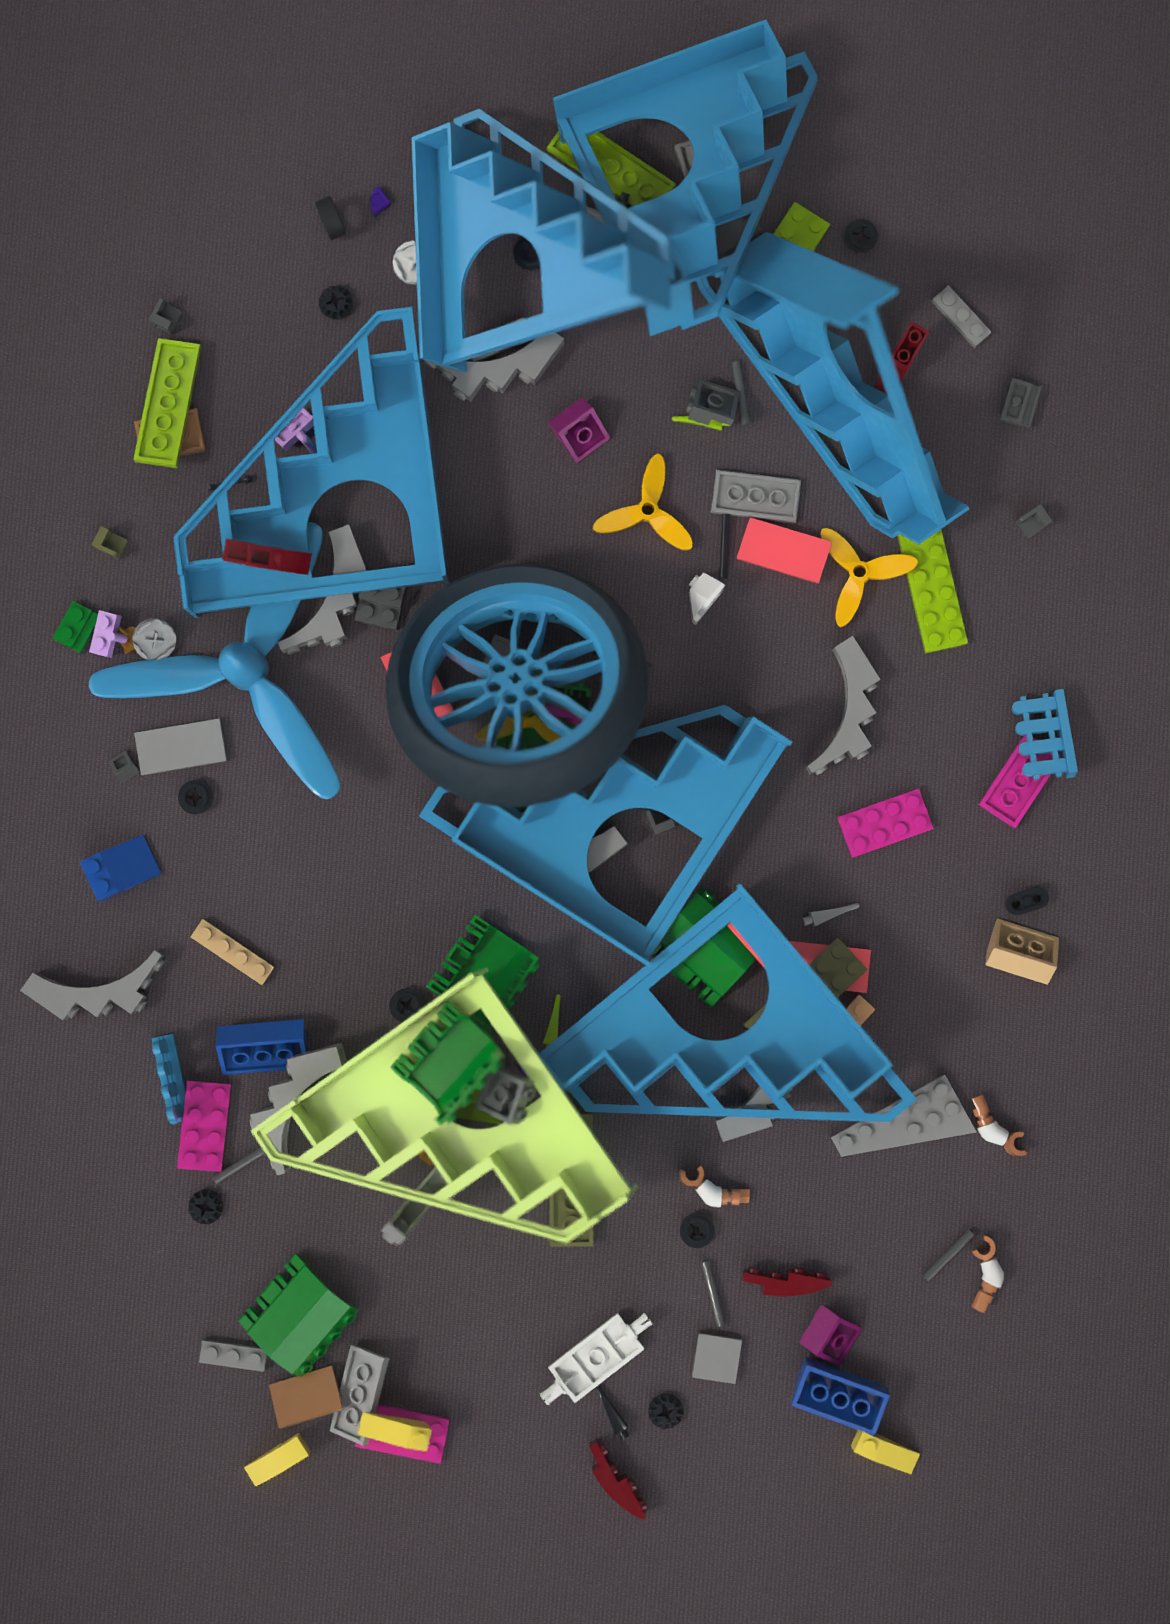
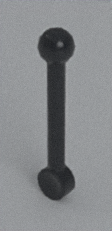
[207,475,252,491]

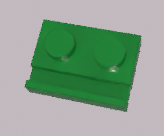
[53,601,98,654]

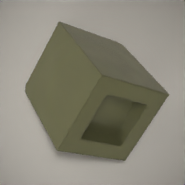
[92,526,128,560]

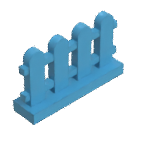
[1012,689,1078,780]
[151,1033,186,1125]

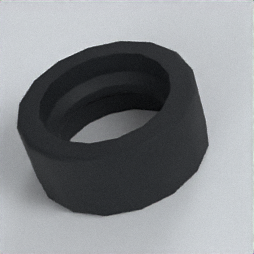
[315,196,346,241]

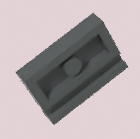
[999,378,1042,429]

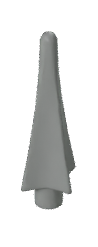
[802,903,860,927]

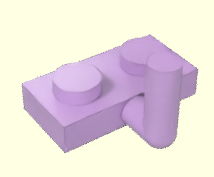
[275,408,317,454]
[89,610,128,658]

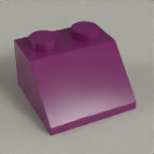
[547,397,610,464]
[799,1305,862,1366]

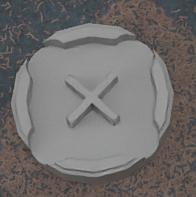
[132,618,176,661]

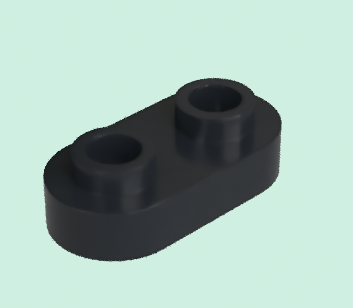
[1005,887,1049,915]

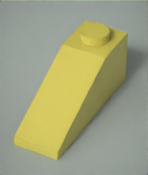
[357,1412,432,1451]
[851,1430,920,1474]

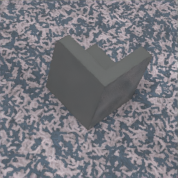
[149,298,182,335]
[1015,504,1053,539]
[645,809,675,836]

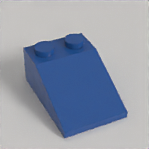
[80,835,162,902]

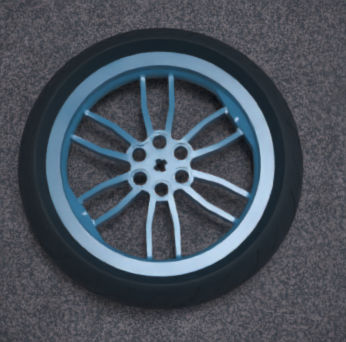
[385,564,649,807]

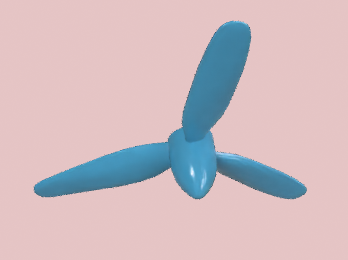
[89,522,340,799]

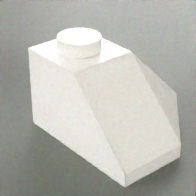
[689,573,725,625]

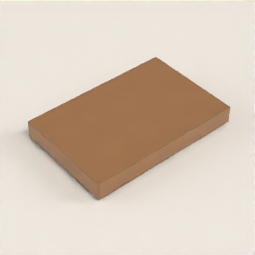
[134,408,207,464]
[269,1366,344,1429]

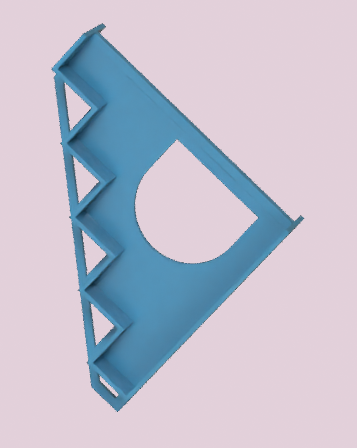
[553,19,818,336]
[412,109,675,373]
[696,232,969,545]
[174,307,450,618]
[419,705,792,966]
[537,884,917,1122]

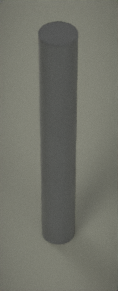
[732,361,750,426]
[213,1147,266,1184]
[922,1229,975,1282]
[701,1260,726,1327]

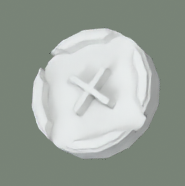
[393,241,417,285]

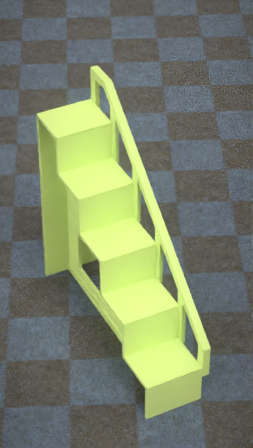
[251,968,638,1243]

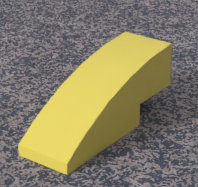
[244,1433,311,1486]

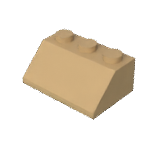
[985,918,1059,985]

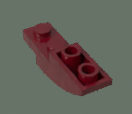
[873,321,930,395]
[222,538,312,575]
[742,1267,833,1297]
[589,1438,648,1520]

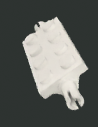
[540,1313,653,1405]

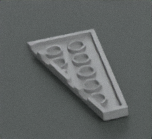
[830,1074,976,1157]

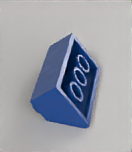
[216,1019,308,1075]
[791,1357,890,1436]

